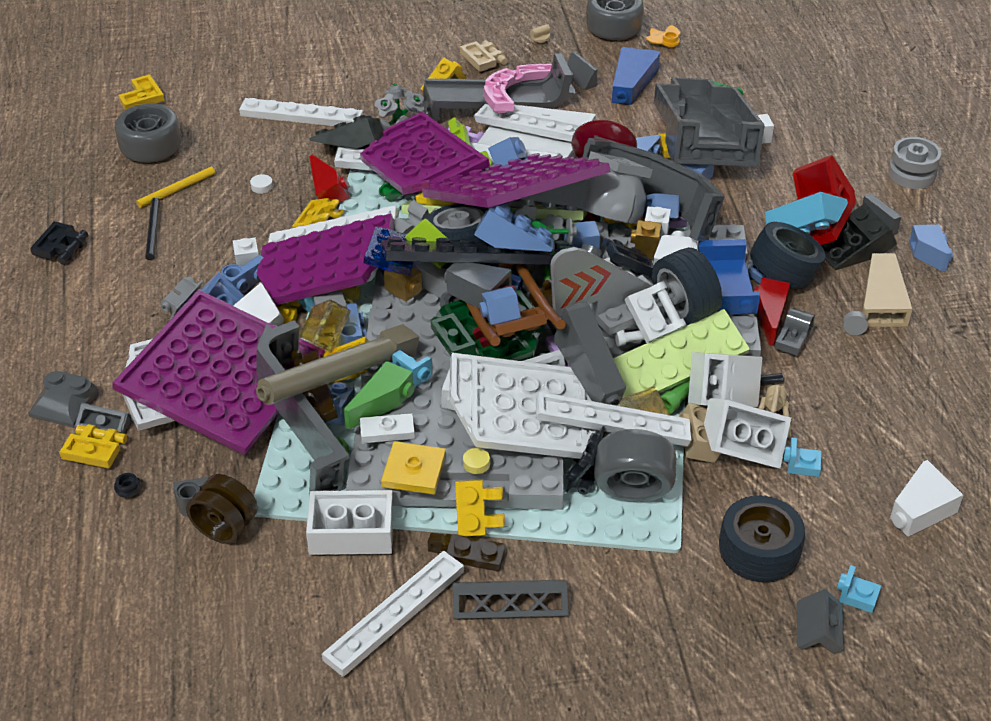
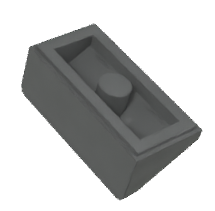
[567,51,597,90]
[74,403,132,434]

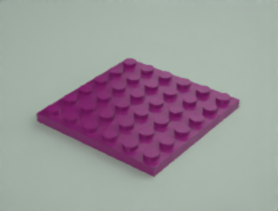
[422,153,611,208]
[112,290,325,455]

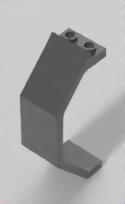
[582,136,725,241]

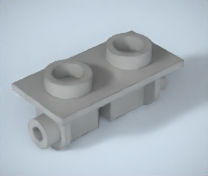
[160,277,203,321]

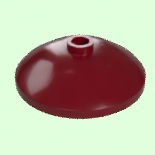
[571,120,637,158]

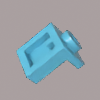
[392,350,432,387]
[783,438,821,477]
[837,565,881,613]

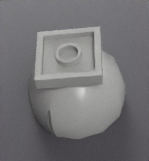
[578,151,653,224]

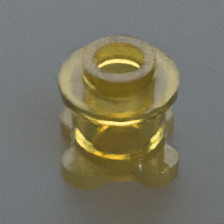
[334,286,361,304]

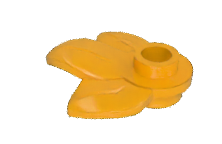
[646,25,680,48]

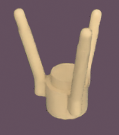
[758,385,791,438]

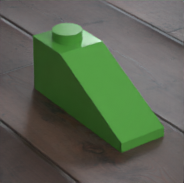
[344,361,415,429]

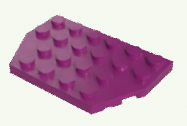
[360,112,490,195]
[256,213,394,305]

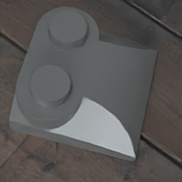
[28,371,99,428]

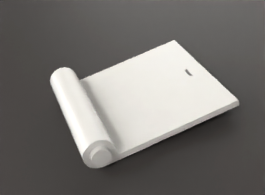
[470,105,596,166]

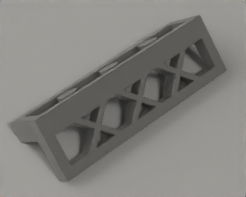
[453,579,568,619]

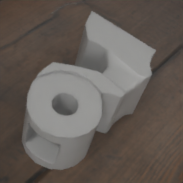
[393,200,429,238]

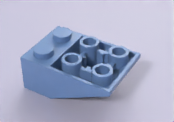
[474,203,554,252]

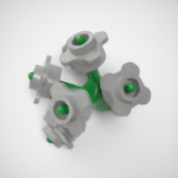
[375,83,429,131]

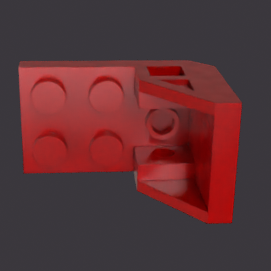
[792,155,856,245]

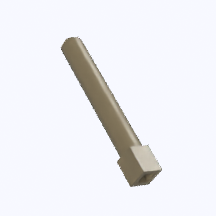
[256,324,419,405]

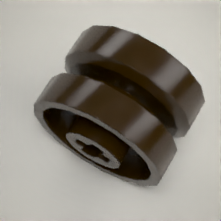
[186,474,258,544]

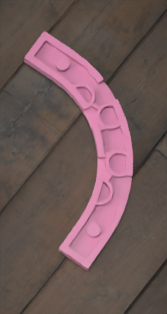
[483,64,552,113]

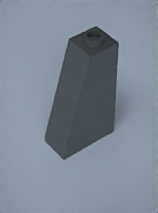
[553,301,626,406]

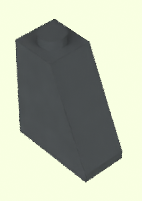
[444,262,511,309]

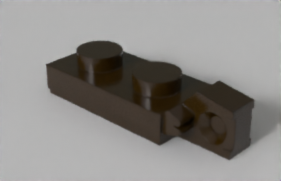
[427,533,506,572]

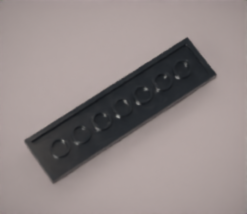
[381,237,573,264]

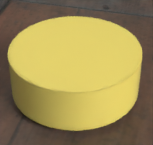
[463,448,490,474]

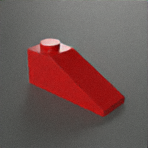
[309,155,350,203]
[754,277,790,346]

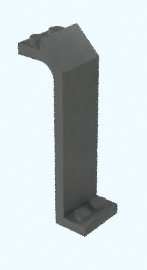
[422,53,576,122]
[257,320,349,496]

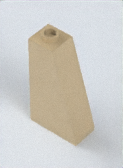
[862,253,912,327]

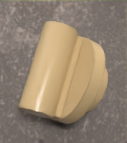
[530,24,550,44]

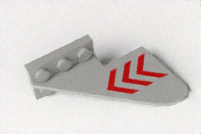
[551,247,665,335]

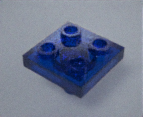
[363,226,415,276]

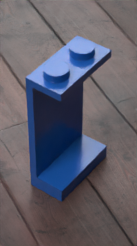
[697,239,760,314]

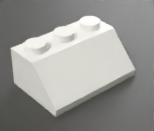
[704,398,791,469]
[306,490,393,555]

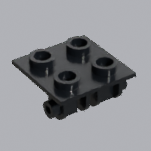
[566,426,605,495]

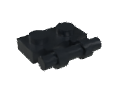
[30,221,89,264]
[602,238,654,277]

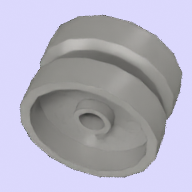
[888,137,942,189]

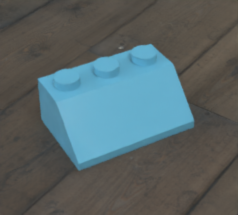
[765,192,848,234]

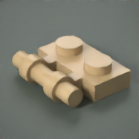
[460,40,508,72]

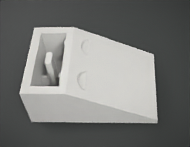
[688,352,762,407]

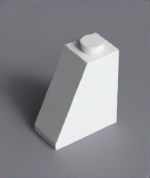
[890,460,963,537]

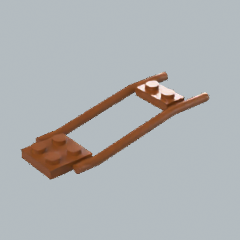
[465,263,566,346]

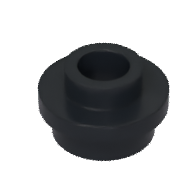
[114,473,141,498]

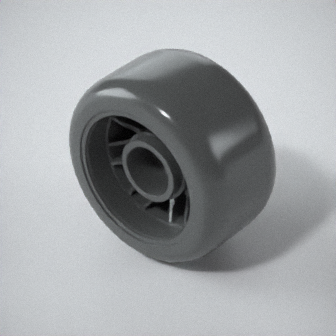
[586,0,644,40]
[115,103,181,163]
[594,429,676,502]

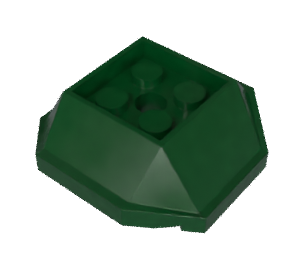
[431,290,544,361]

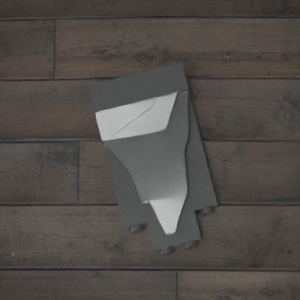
[653,77,765,166]

